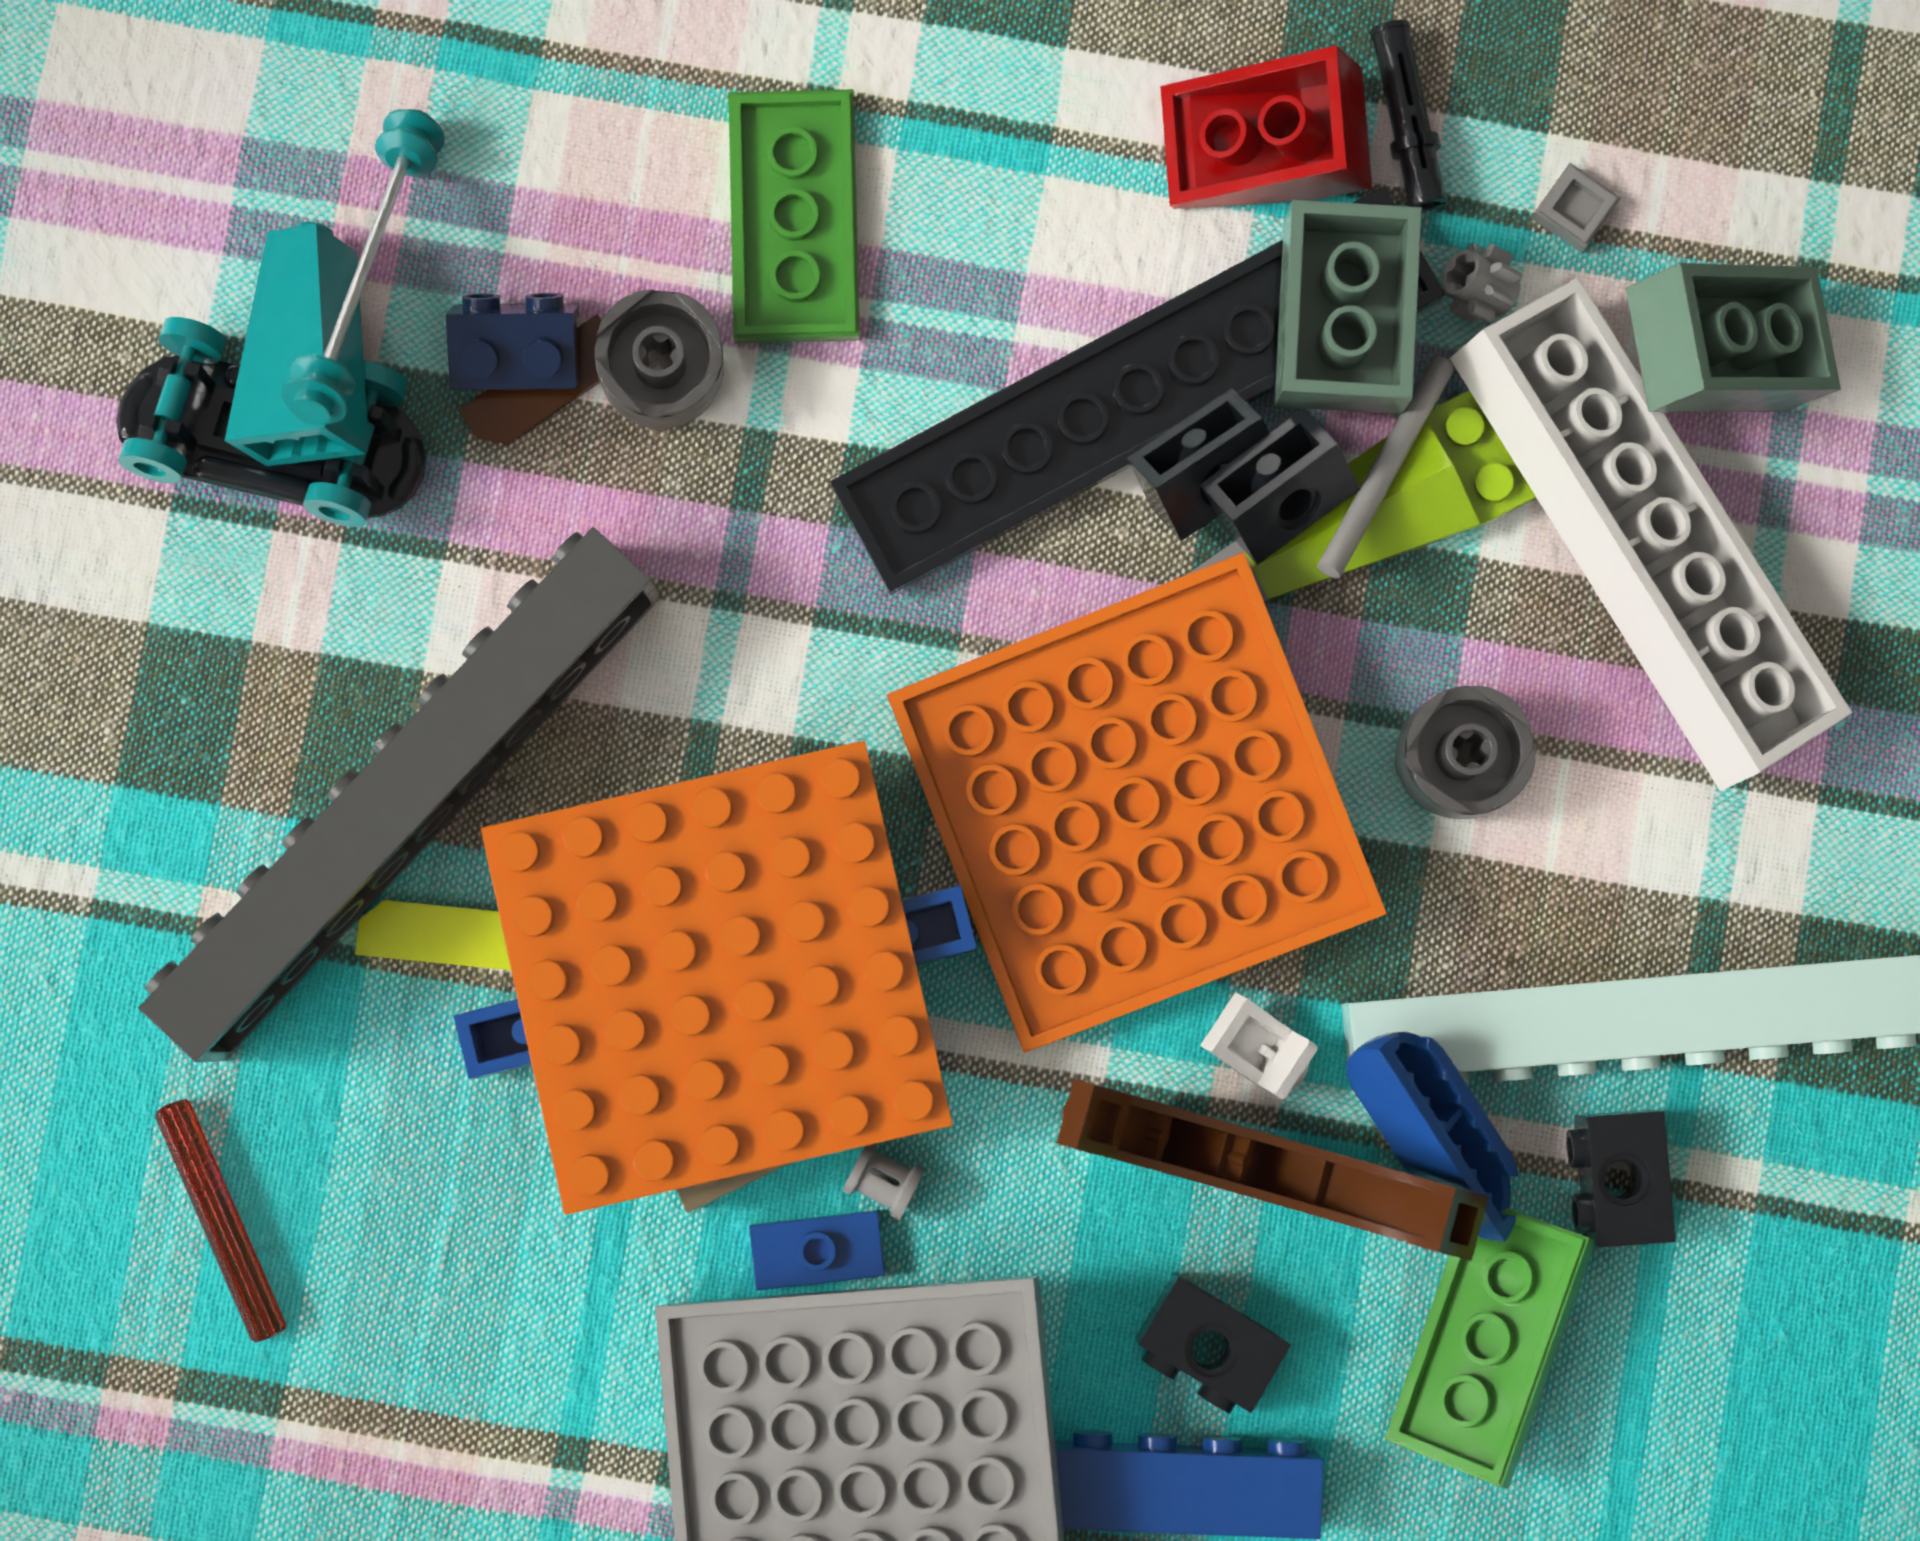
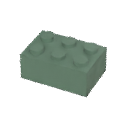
[1274,200,1422,414]
[1626,263,1841,412]

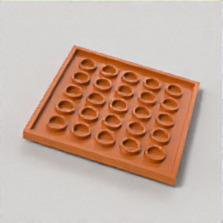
[887,552,1387,1053]
[481,740,953,1215]

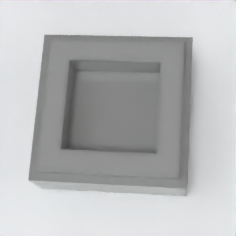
[1531,163,1621,253]

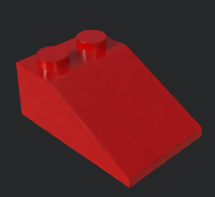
[1160,45,1372,209]

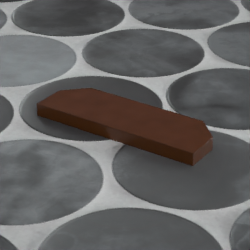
[458,314,602,445]

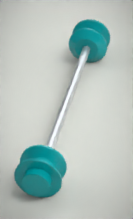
[281,109,445,426]

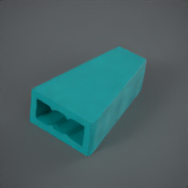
[224,222,368,466]

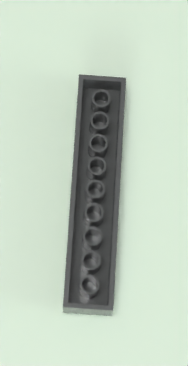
[138,526,662,1062]

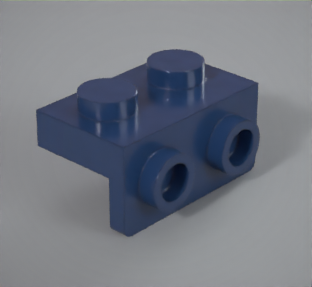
[446,293,580,390]

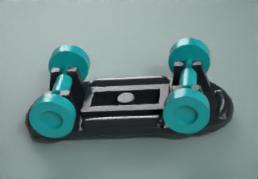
[116,317,427,527]

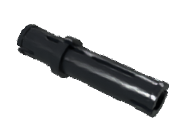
[1370,19,1448,212]

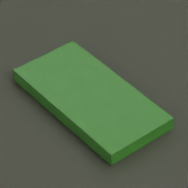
[728,89,860,343]
[1385,1207,1595,1489]

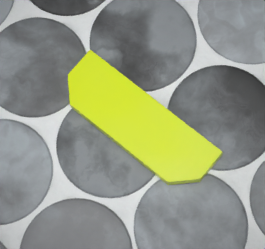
[355,900,511,970]

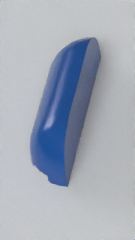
[1346,1032,1518,1242]

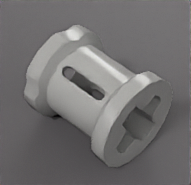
[842,1143,925,1220]

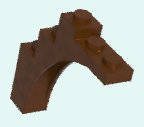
[1056,1079,1489,1261]

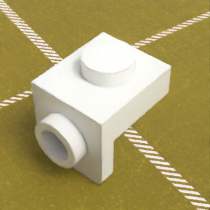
[1200,992,1318,1099]

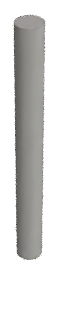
[1317,356,1455,579]

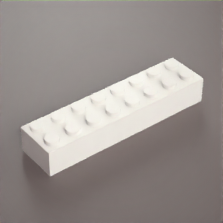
[1450,278,1852,791]

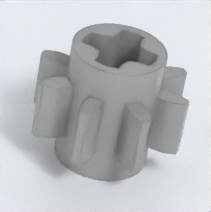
[1442,243,1522,324]

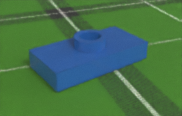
[749,1210,885,1291]

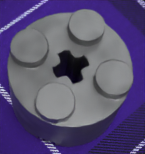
[594,289,724,431]
[1395,686,1535,819]

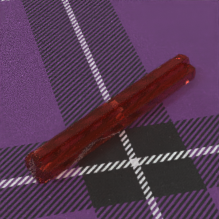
[155,1099,286,1343]

